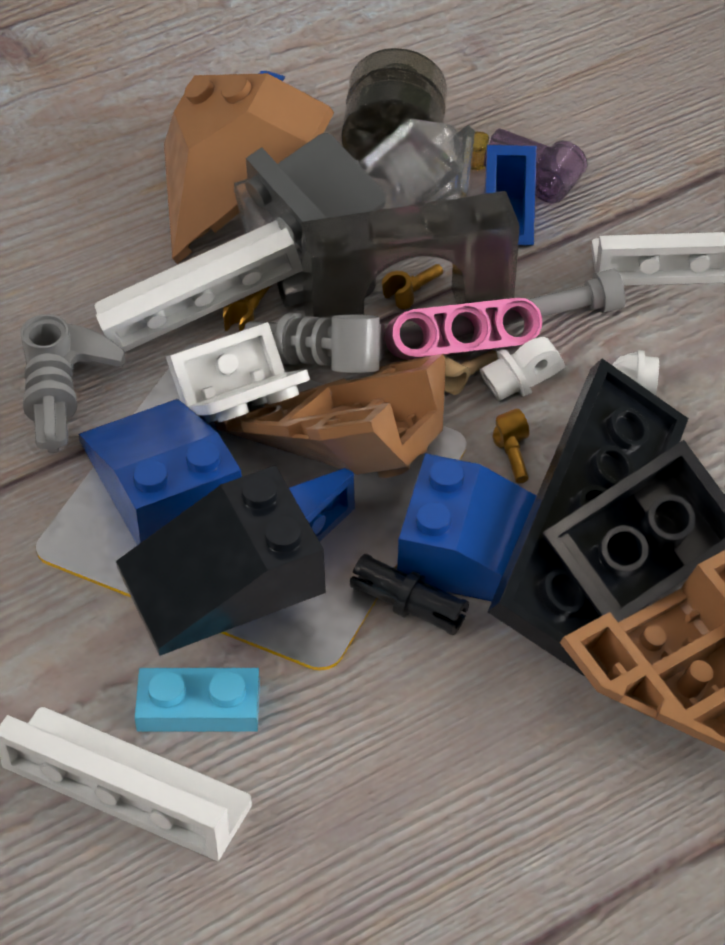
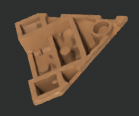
[164,73,334,264]
[214,354,446,478]
[560,550,725,752]

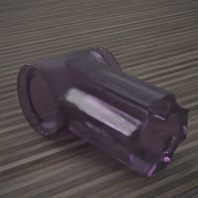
[484,128,588,204]

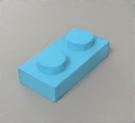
[135,668,260,732]

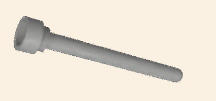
[385,269,625,350]

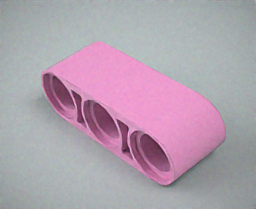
[385,298,542,360]

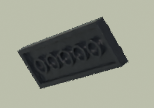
[488,358,689,676]

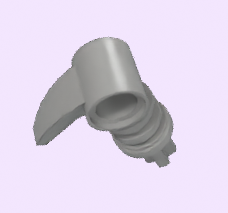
[244,313,385,373]
[20,314,126,454]

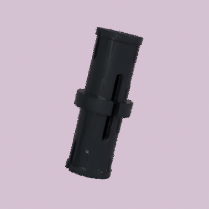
[350,553,469,636]

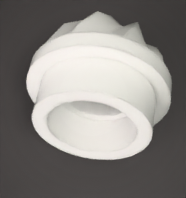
[612,350,659,395]

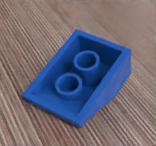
[78,399,242,545]
[397,453,537,602]

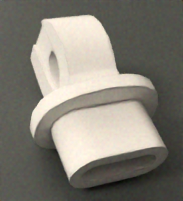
[480,337,566,401]

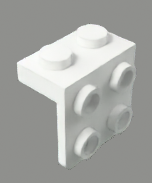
[166,322,310,423]

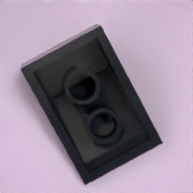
[542,440,725,622]
[116,465,326,656]

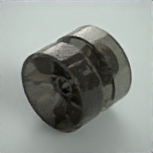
[341,48,447,178]

